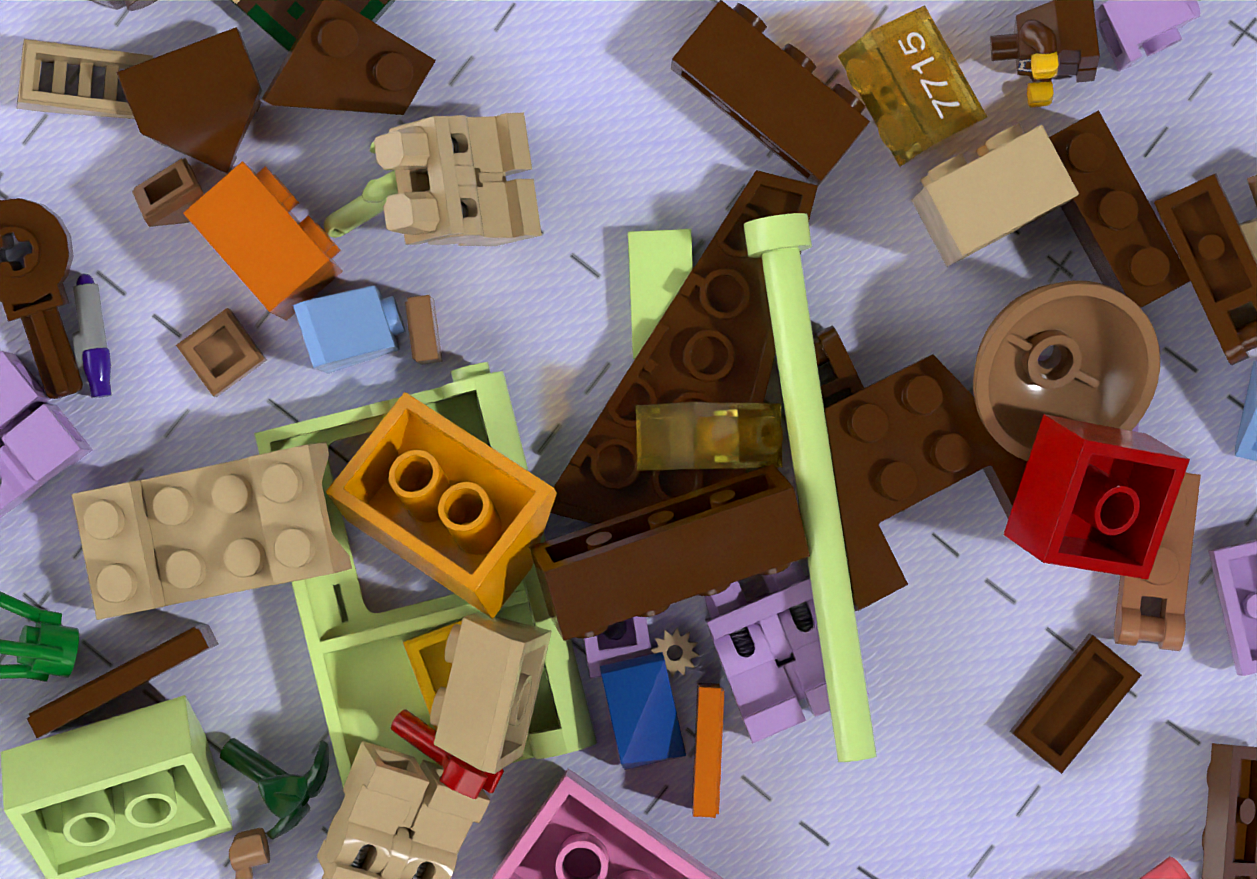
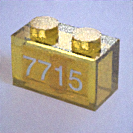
[838,5,987,167]

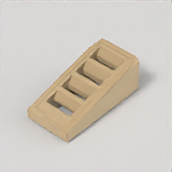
[17,39,153,119]

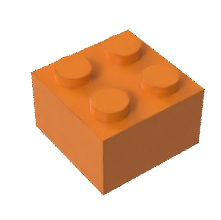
[183,161,343,321]

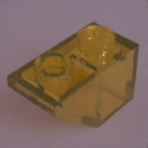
[636,402,783,471]

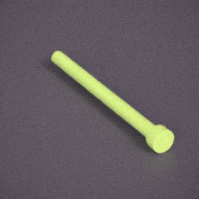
[743,213,877,762]

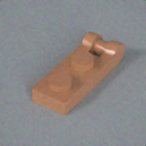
[1114,473,1201,651]

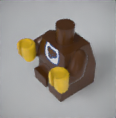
[990,0,1100,108]

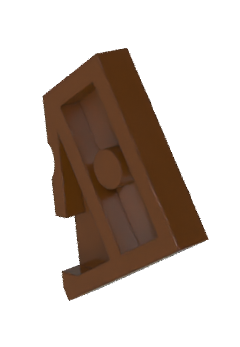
[262,0,436,115]

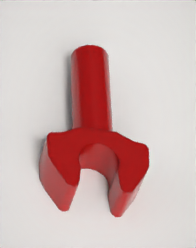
[391,709,504,799]

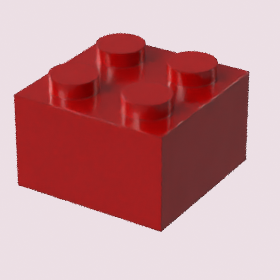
[1003,414,1190,580]

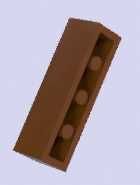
[529,464,810,641]

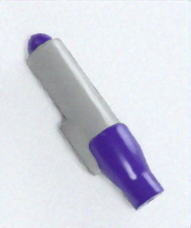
[73,273,112,398]

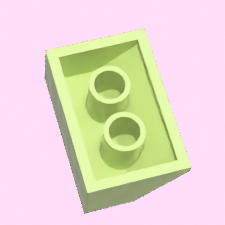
[1,695,233,879]

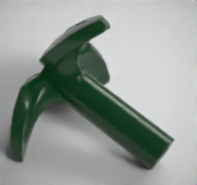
[220,738,329,840]

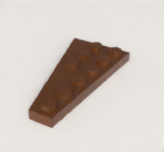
[550,170,818,524]

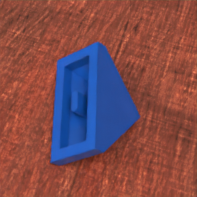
[600,652,686,770]

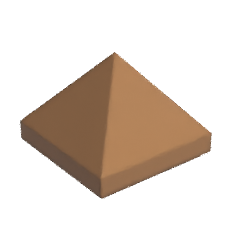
[132,158,204,227]

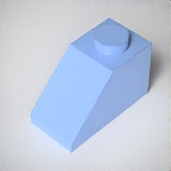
[293,285,406,374]

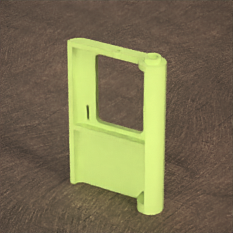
[254,362,597,787]

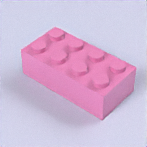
[492,768,723,879]

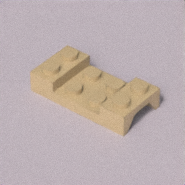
[71,442,352,620]

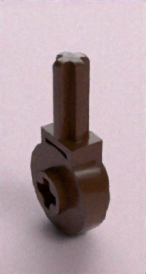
[0,198,83,399]

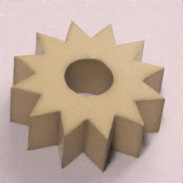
[651,627,700,677]

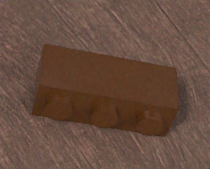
[671,0,870,186]
[1049,110,1190,308]

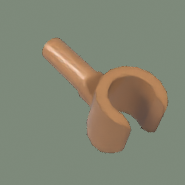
[229,828,270,879]

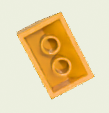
[326,392,557,619]

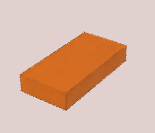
[692,683,725,818]

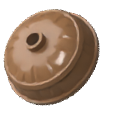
[973,280,1160,461]

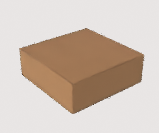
[405,295,443,365]
[176,308,267,397]

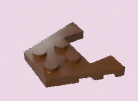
[824,354,1028,611]

